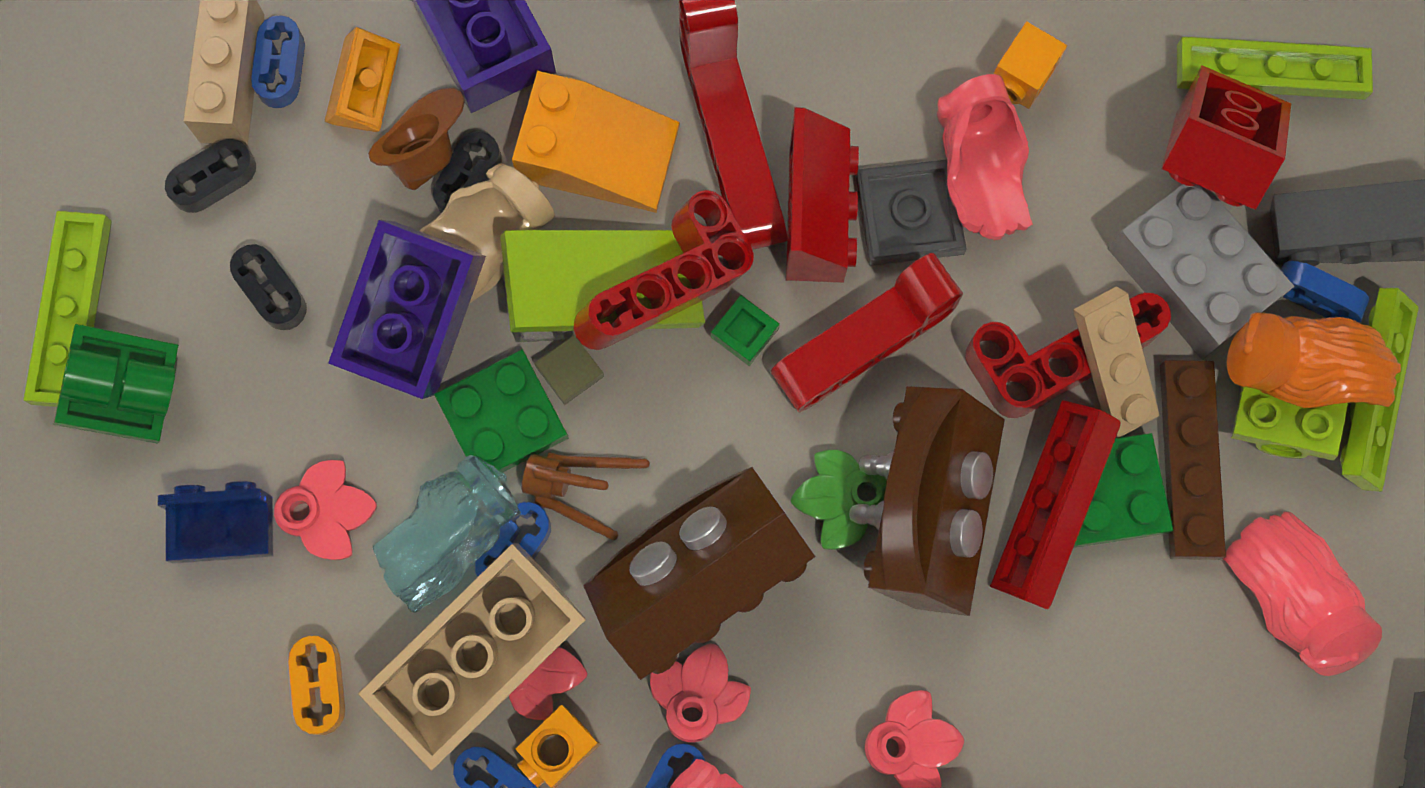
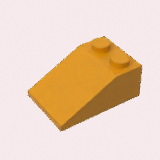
[512,71,680,213]

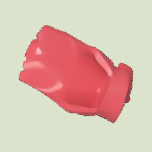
[937,74,1033,241]
[1223,511,1382,676]

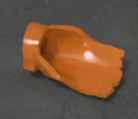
[1227,312,1401,408]

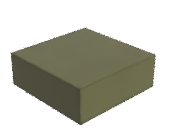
[534,335,604,405]

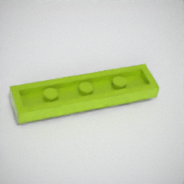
[1177,37,1373,100]
[23,211,112,407]
[1340,288,1419,492]

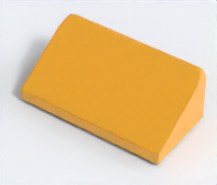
[325,27,400,132]

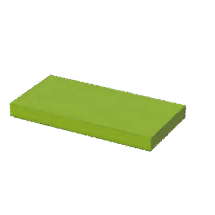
[500,230,705,332]

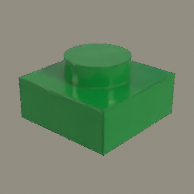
[711,295,780,366]

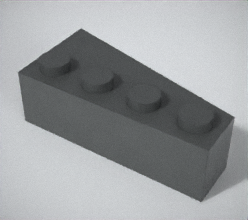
[1270,179,1425,266]

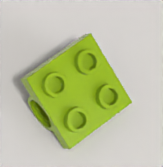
[1231,386,1348,461]

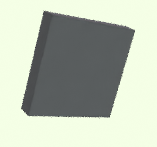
[856,159,967,266]

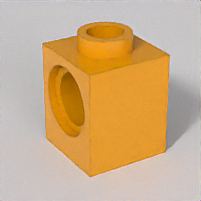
[994,21,1068,109]
[515,705,601,788]

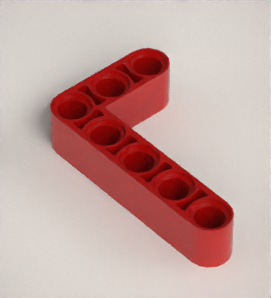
[678,0,787,250]

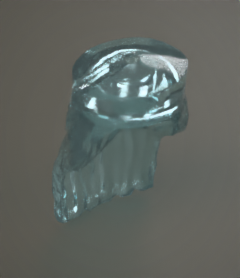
[373,455,521,613]

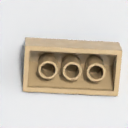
[358,543,586,771]

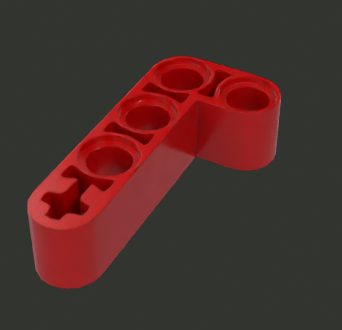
[573,190,754,350]
[770,253,963,413]
[965,292,1171,418]

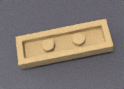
[1073,286,1160,438]

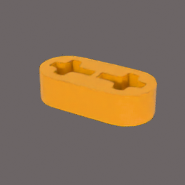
[288,636,345,735]

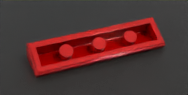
[990,400,1121,609]

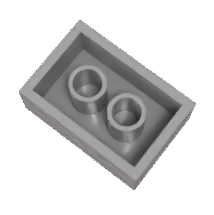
[1108,184,1295,360]

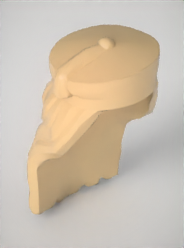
[419,164,555,304]

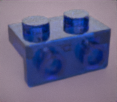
[157,481,273,563]

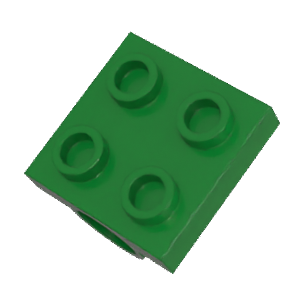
[53,324,179,444]

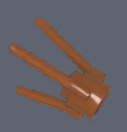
[522,452,650,540]

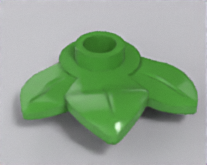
[791,450,887,550]

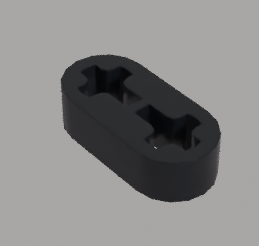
[433,131,502,213]
[165,139,256,213]
[230,244,307,330]

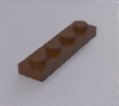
[1160,360,1226,560]

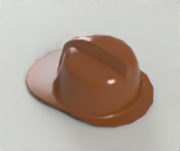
[368,88,465,190]

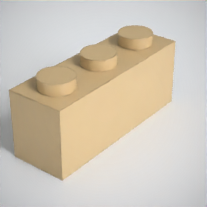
[183,0,265,146]

